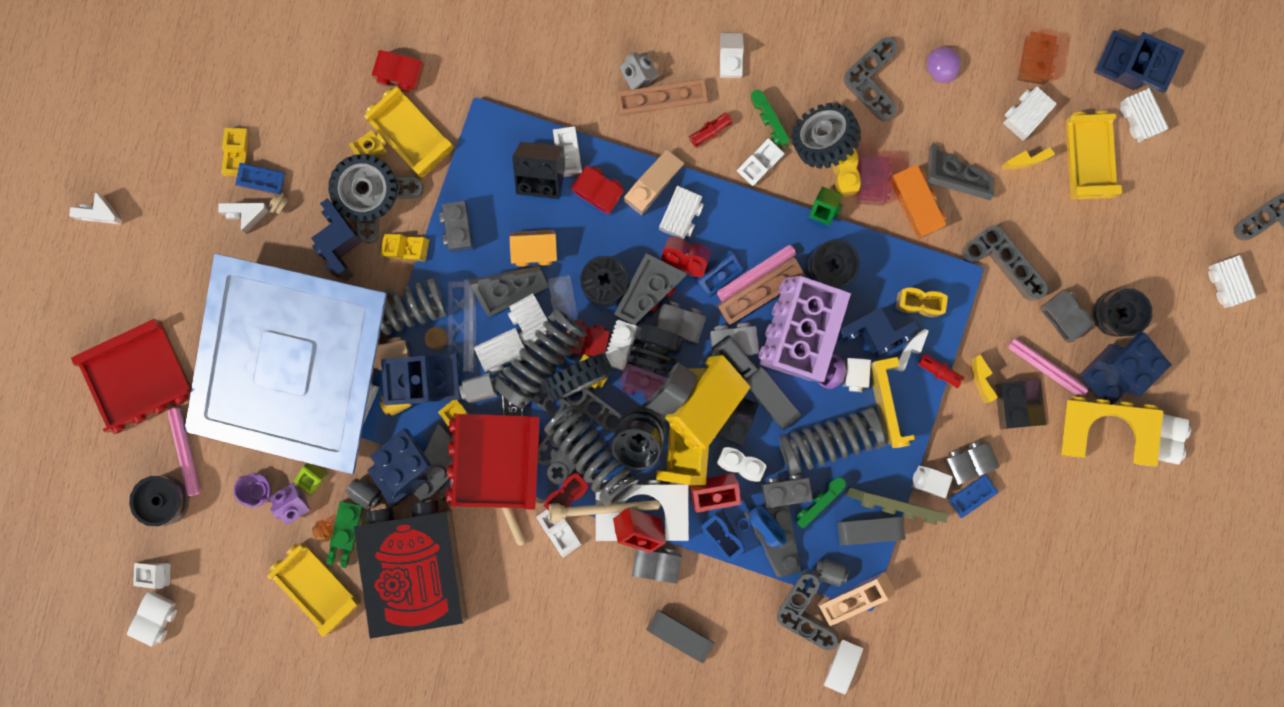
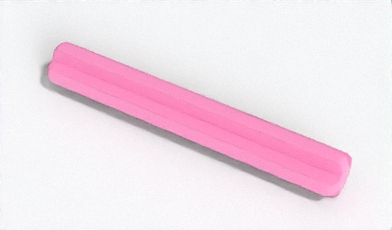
[717,245,796,301]
[1008,338,1088,397]
[168,407,201,496]

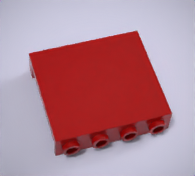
[71,319,192,434]
[446,413,540,510]

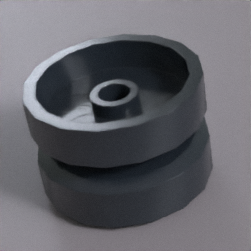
[129,476,189,527]

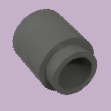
[346,478,381,510]
[814,558,849,587]

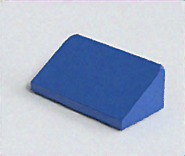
[693,249,745,297]

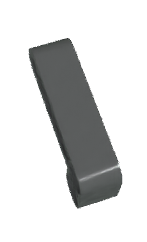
[962,226,1048,301]
[640,362,698,422]

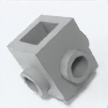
[619,52,659,90]

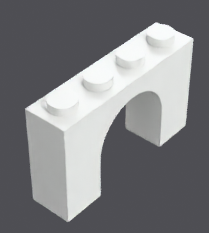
[596,480,689,541]

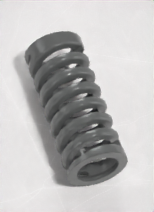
[379,278,447,338]
[492,308,588,409]
[544,404,639,507]
[778,408,885,476]

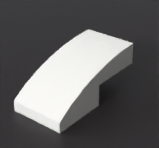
[553,126,582,177]
[737,138,785,186]
[894,329,928,372]
[536,510,582,558]
[823,640,863,695]

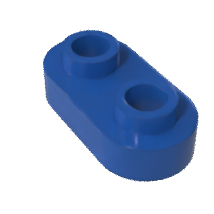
[749,505,787,548]

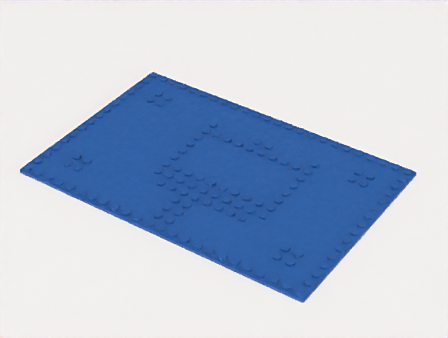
[361,98,983,611]

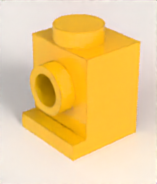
[348,130,387,158]

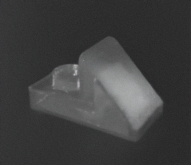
[548,275,579,324]

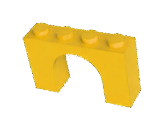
[1061,397,1163,467]

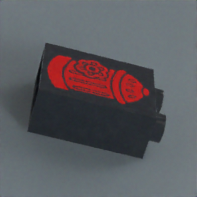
[354,500,468,639]

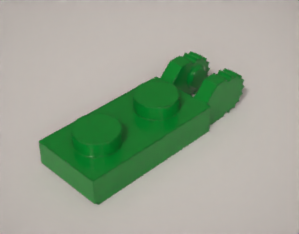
[751,89,790,149]
[796,477,846,529]
[327,501,363,568]

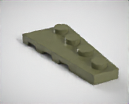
[846,487,949,525]

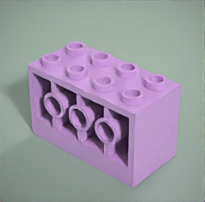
[759,276,851,382]

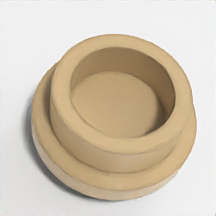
[269,193,289,214]

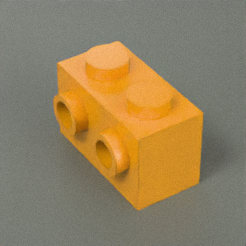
[509,230,557,266]

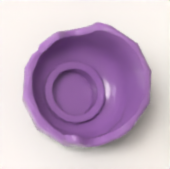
[926,46,961,83]
[818,354,847,389]
[234,472,272,508]

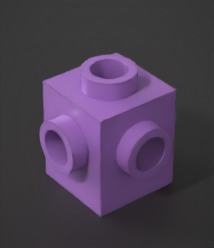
[270,483,310,525]

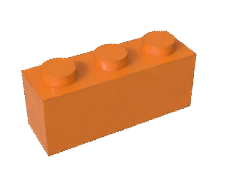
[889,164,947,240]

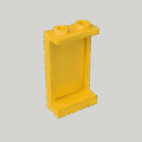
[364,86,454,179]
[1065,111,1122,200]
[665,355,750,449]
[870,357,915,448]
[656,410,709,485]
[267,543,361,637]

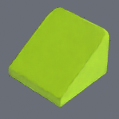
[294,463,328,495]

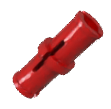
[688,112,733,148]
[918,353,965,389]

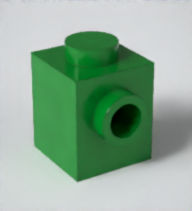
[809,186,843,226]

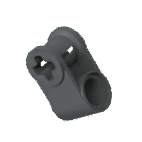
[547,443,584,485]

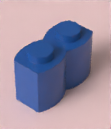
[701,515,744,562]

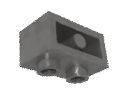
[439,201,474,253]
[761,474,812,508]

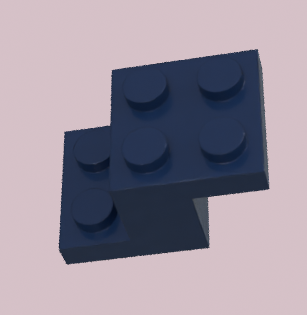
[1094,30,1185,93]
[311,198,362,281]
[837,307,919,355]
[1078,331,1172,405]
[381,354,462,406]
[367,428,432,507]

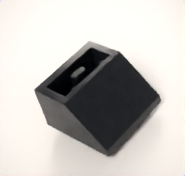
[512,142,565,199]

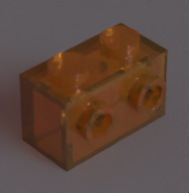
[1018,31,1059,85]

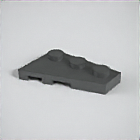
[927,143,994,200]
[614,253,687,325]
[468,266,549,318]
[413,423,453,503]
[744,505,801,577]

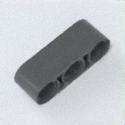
[744,365,801,431]
[566,388,621,433]
[837,516,906,545]
[646,609,715,663]

